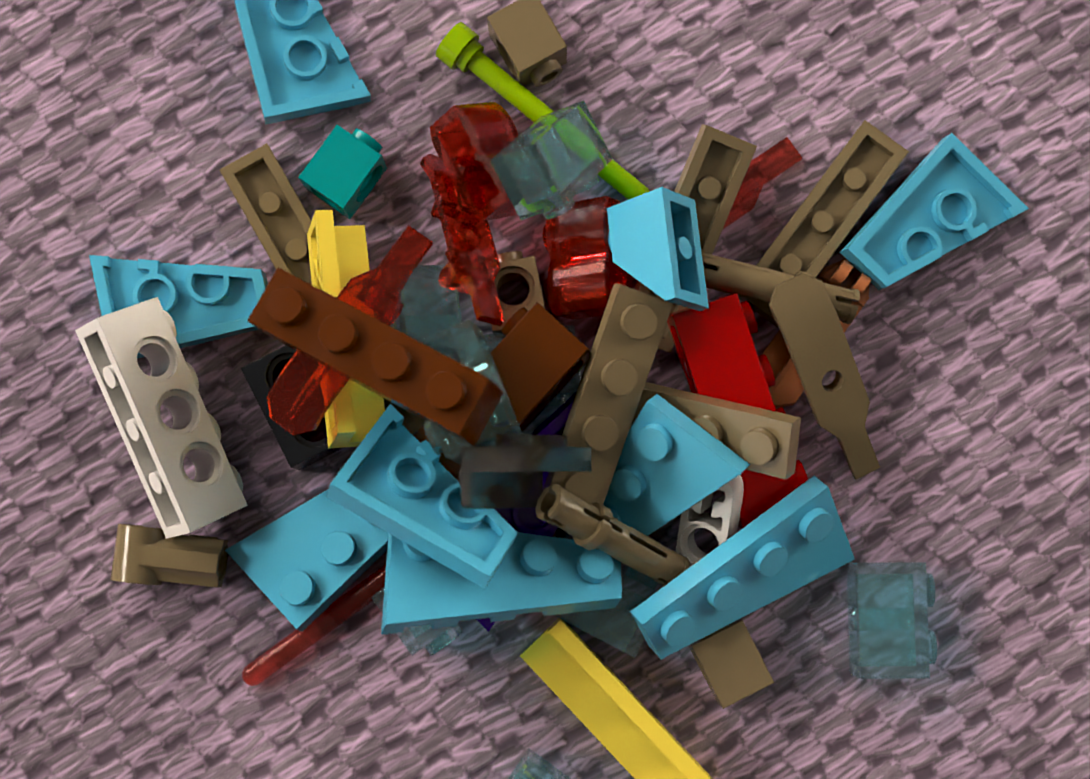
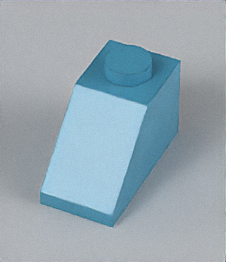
[607,187,709,311]

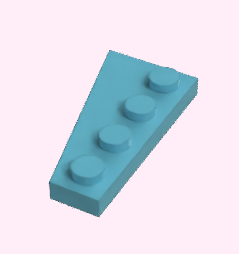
[381,532,622,635]

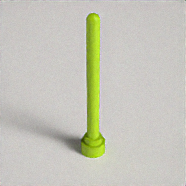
[435,22,649,200]

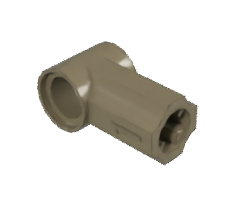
[110,524,228,588]

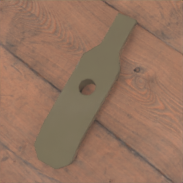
[769,273,880,480]

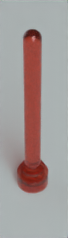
[242,564,386,686]

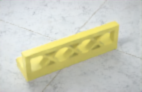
[307,210,385,449]
[520,616,713,779]

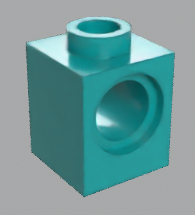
[298,125,387,220]

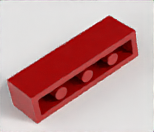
[667,293,808,529]

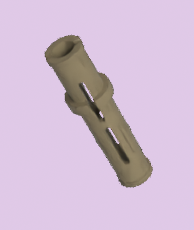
[702,251,860,324]
[536,484,690,586]

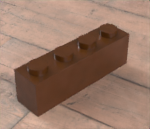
[247,267,504,446]
[414,302,590,487]

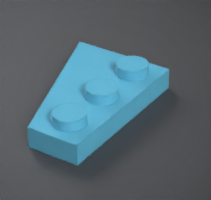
[840,133,1029,290]
[89,255,268,359]
[326,403,517,589]

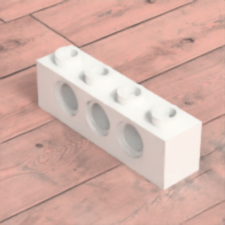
[75,297,248,539]

